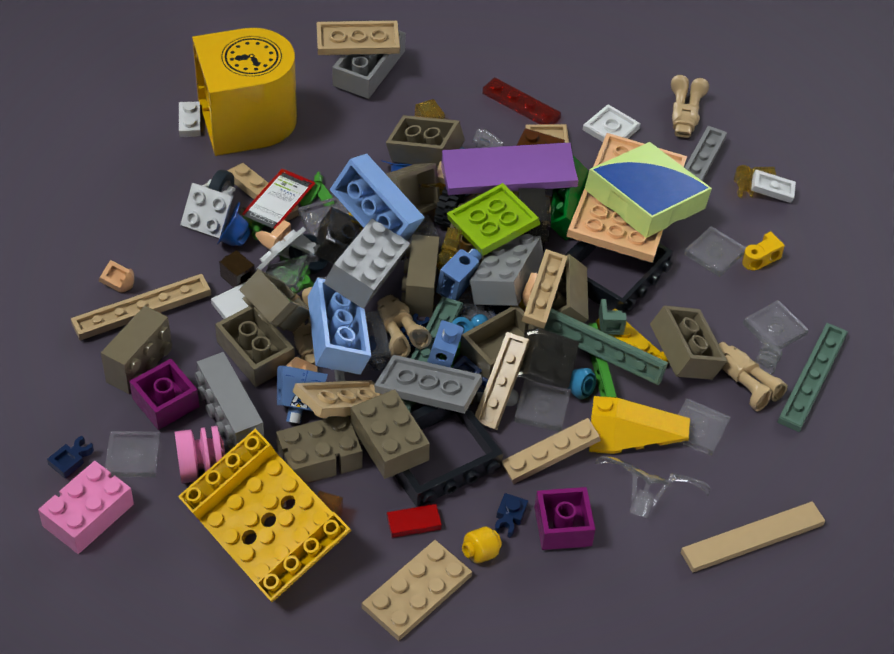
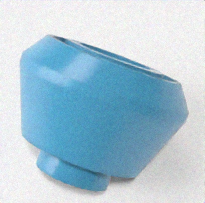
[565,368,596,400]

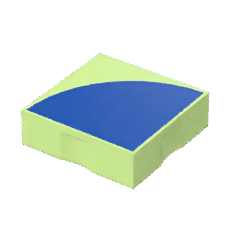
[585,142,712,238]

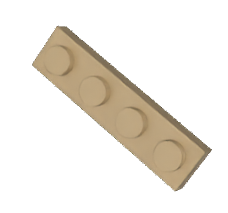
[227,163,301,221]
[522,249,568,329]
[475,332,530,430]
[502,418,600,484]

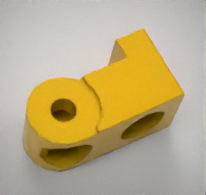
[742,231,785,271]

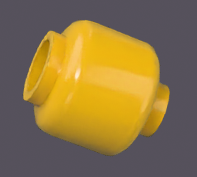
[462,526,502,564]

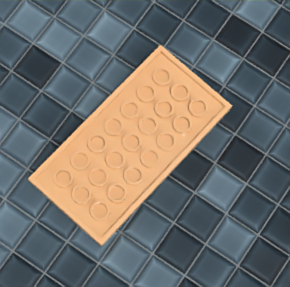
[566,133,687,263]

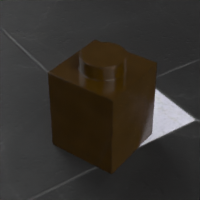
[219,250,255,287]

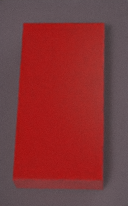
[387,504,442,538]

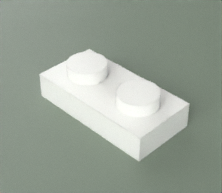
[179,101,201,137]
[751,169,796,203]

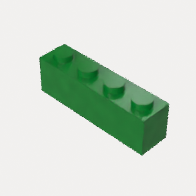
[549,155,589,240]

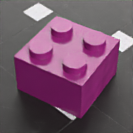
[129,359,200,430]
[534,487,595,550]

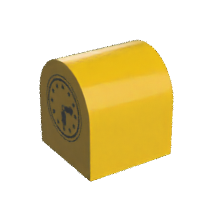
[192,28,297,156]

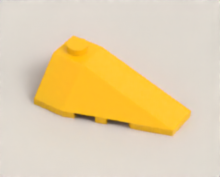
[589,396,690,454]

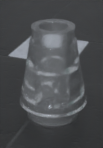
[472,128,504,148]

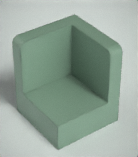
[599,299,626,335]

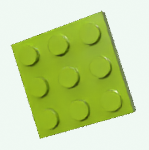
[447,183,540,256]

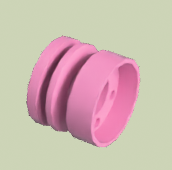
[175,426,225,484]

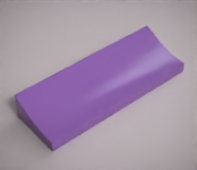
[441,143,578,195]

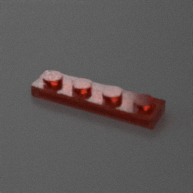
[482,77,561,125]

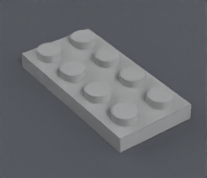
[374,355,482,414]

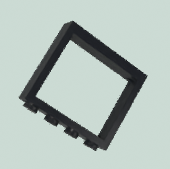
[565,241,673,313]
[395,405,503,507]

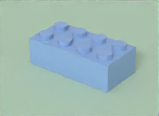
[330,154,425,241]
[308,278,371,375]

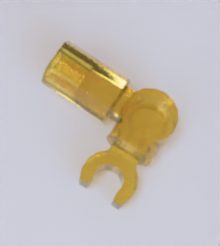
[734,165,776,198]
[436,227,462,274]

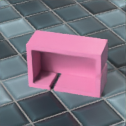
[38,461,134,554]

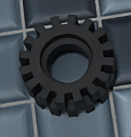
[434,187,465,228]

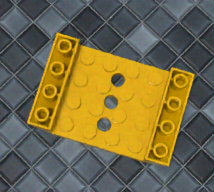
[178,428,352,602]

